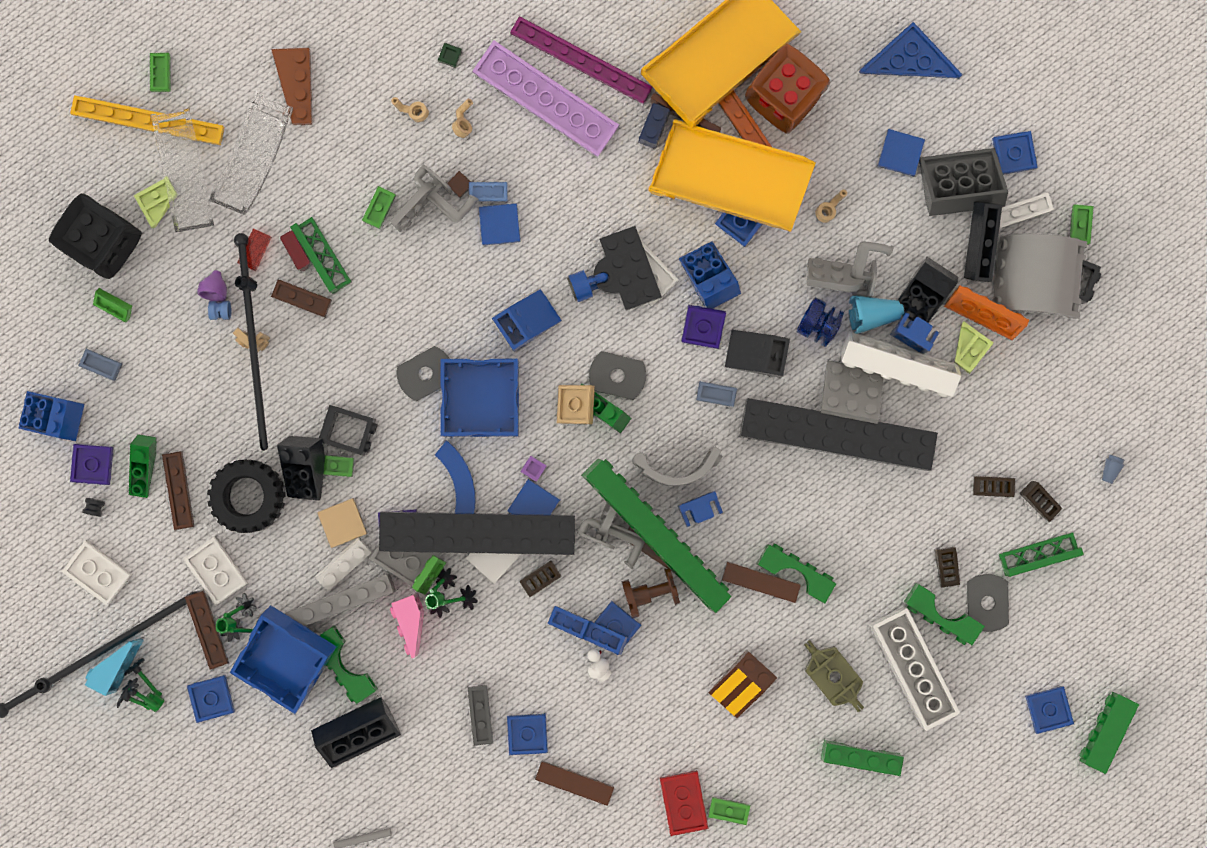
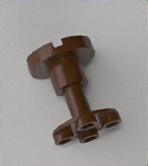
[621,568,680,619]

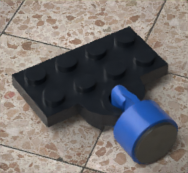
[567,226,662,311]

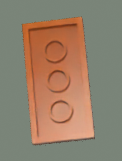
[944,285,1029,340]

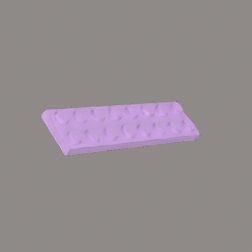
[472,40,619,157]

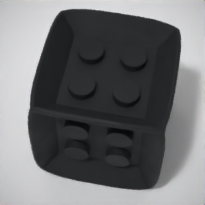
[49,193,142,279]

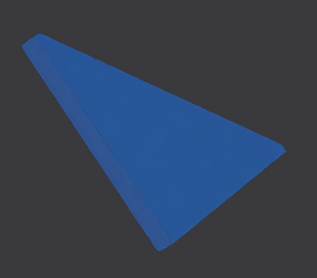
[859,22,963,78]

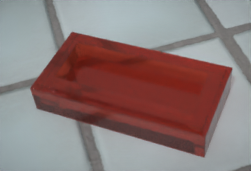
[237,228,272,271]

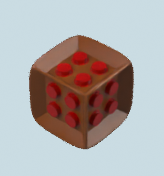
[745,44,830,134]

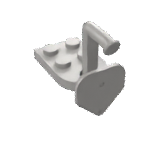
[390,164,479,232]
[807,241,894,297]
[577,482,644,569]

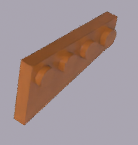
[271,48,312,125]

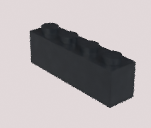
[964,202,1002,282]

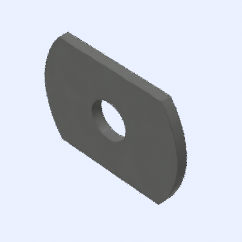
[397,346,450,401]
[589,351,646,400]
[967,574,1009,632]

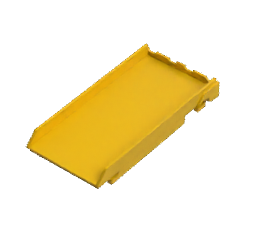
[641,0,801,129]
[648,119,816,232]

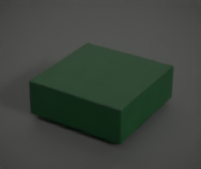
[438,42,462,68]

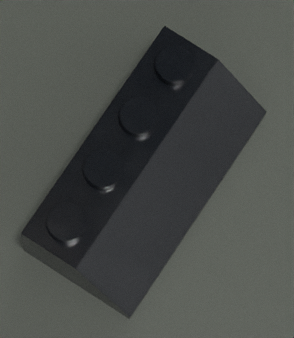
[311,697,401,768]

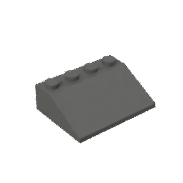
[919,148,1008,216]

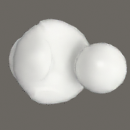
[587,649,612,682]

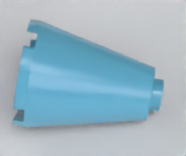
[849,295,904,334]

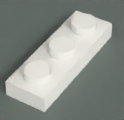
[999,192,1054,229]
[315,538,372,591]

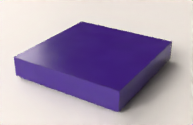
[681,304,726,349]
[70,444,114,485]

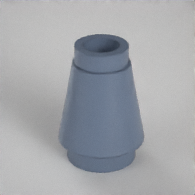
[1102,454,1124,484]

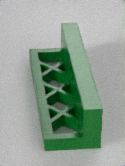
[290,217,352,294]
[999,532,1084,577]

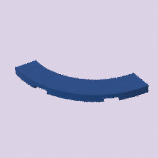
[435,440,476,513]

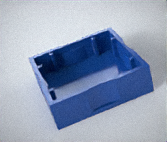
[441,359,519,437]
[230,605,336,714]

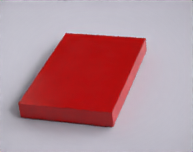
[660,770,709,836]

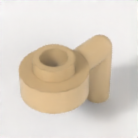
[391,97,429,122]
[452,98,473,138]
[815,189,847,223]

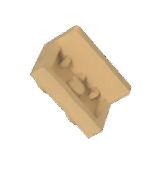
[233,328,270,352]

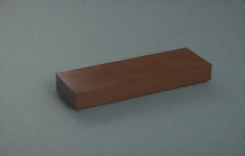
[271,279,332,318]

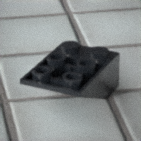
[897,257,959,323]
[725,330,790,378]
[277,436,325,501]

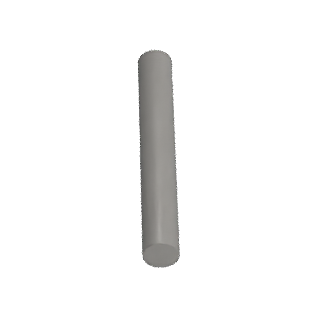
[333,828,392,848]

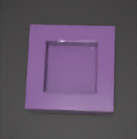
[520,456,547,482]

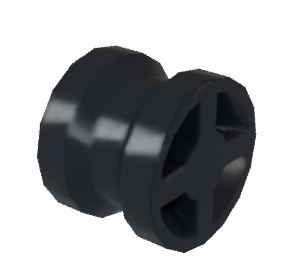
[82,498,105,517]

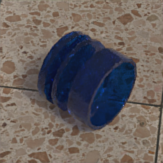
[796,297,844,347]

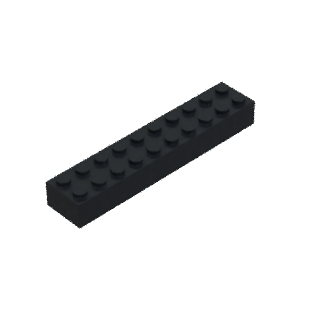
[739,398,938,471]
[379,511,575,555]

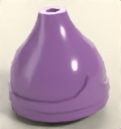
[197,270,227,302]

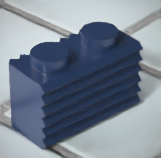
[638,103,670,149]

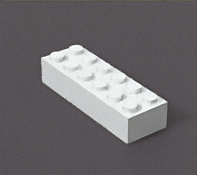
[841,330,961,397]
[869,607,961,731]

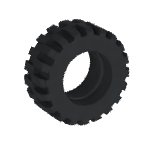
[207,459,286,533]

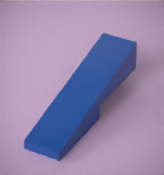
[547,606,629,655]

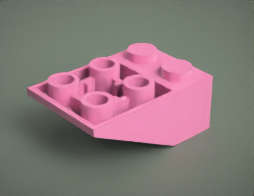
[390,593,424,658]

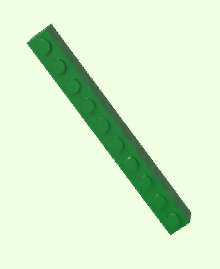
[581,459,732,613]

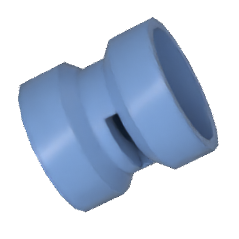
[208,301,231,320]

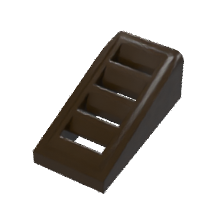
[973,476,1015,497]
[1020,481,1063,522]
[934,547,960,588]
[519,560,562,597]

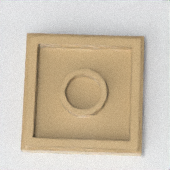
[557,385,595,424]
[317,498,368,548]

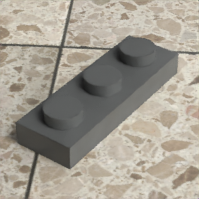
[468,685,493,746]

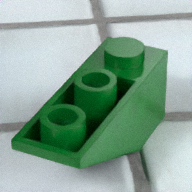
[581,383,632,434]
[129,434,157,498]

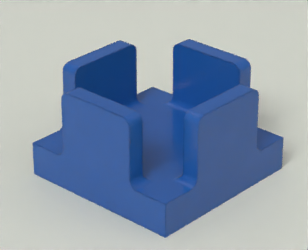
[890,312,939,354]
[678,491,723,527]

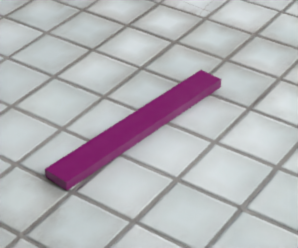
[510,16,653,105]

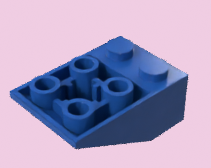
[679,241,741,309]
[492,289,562,352]
[18,391,85,441]

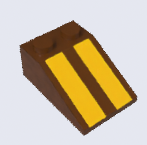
[708,649,777,718]

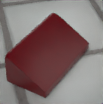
[280,230,310,271]

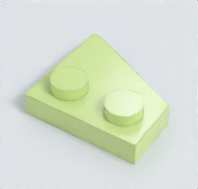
[134,177,178,228]
[954,321,994,374]

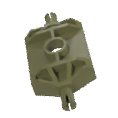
[804,640,864,712]

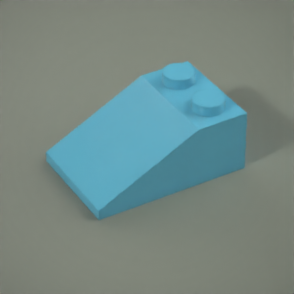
[85,638,144,696]

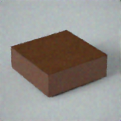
[447,171,471,199]

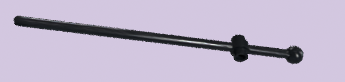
[234,233,268,451]
[0,591,197,718]

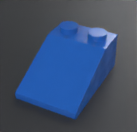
[715,212,763,247]

